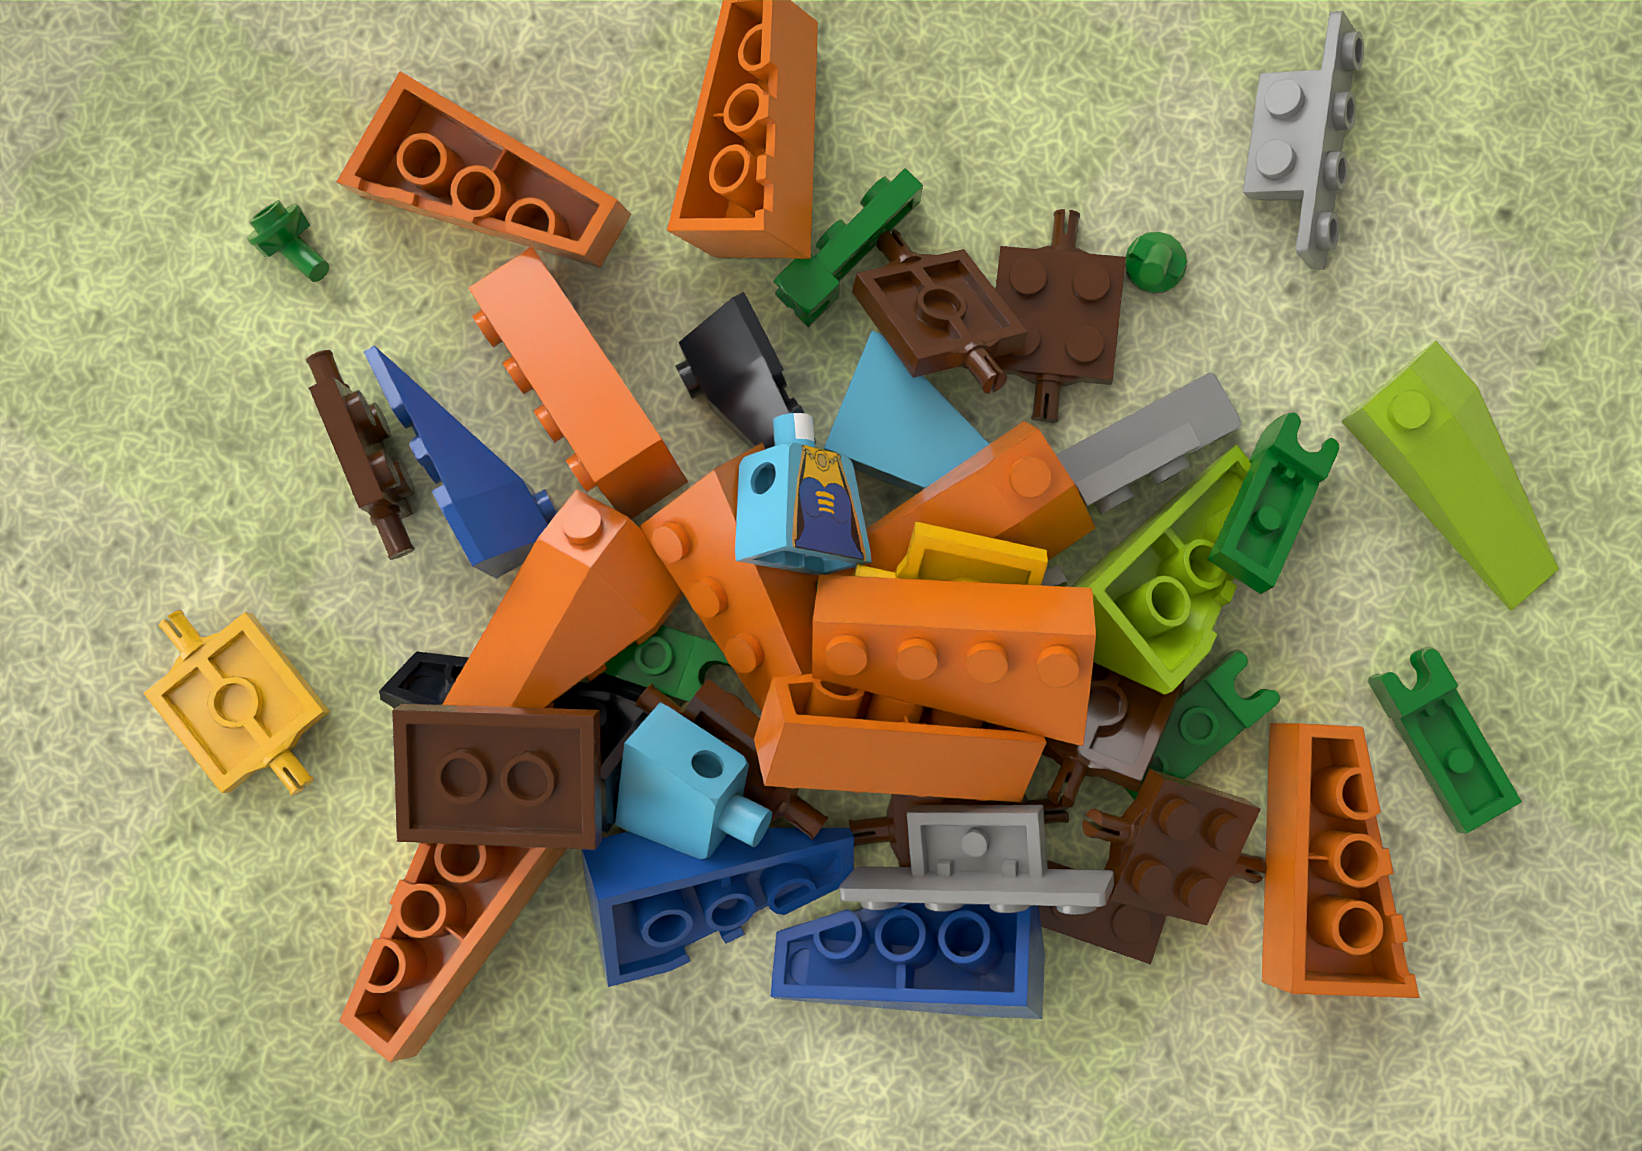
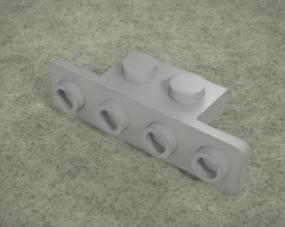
[1243,11,1364,270]
[1056,373,1242,515]
[839,804,1114,914]

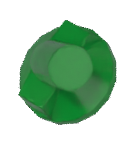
[247,200,329,282]
[1125,232,1188,294]

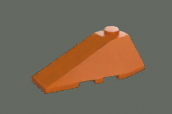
[827,421,1096,576]
[442,489,684,708]

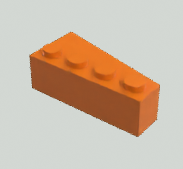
[667,0,818,259]
[336,71,632,268]
[468,246,688,519]
[639,443,819,712]
[812,575,1096,746]
[754,673,1047,802]
[1262,723,1420,998]
[339,843,567,1063]

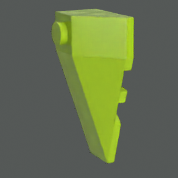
[1341,340,1559,610]
[1071,444,1251,695]

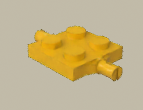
[853,521,1048,585]
[143,610,330,796]

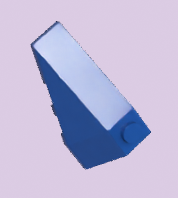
[363,345,559,579]
[581,828,854,987]
[770,902,1045,1019]

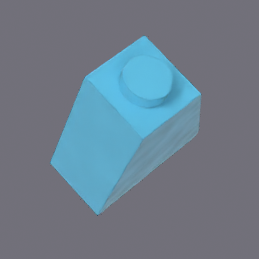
[824,331,989,494]

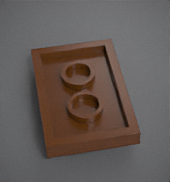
[392,704,602,850]

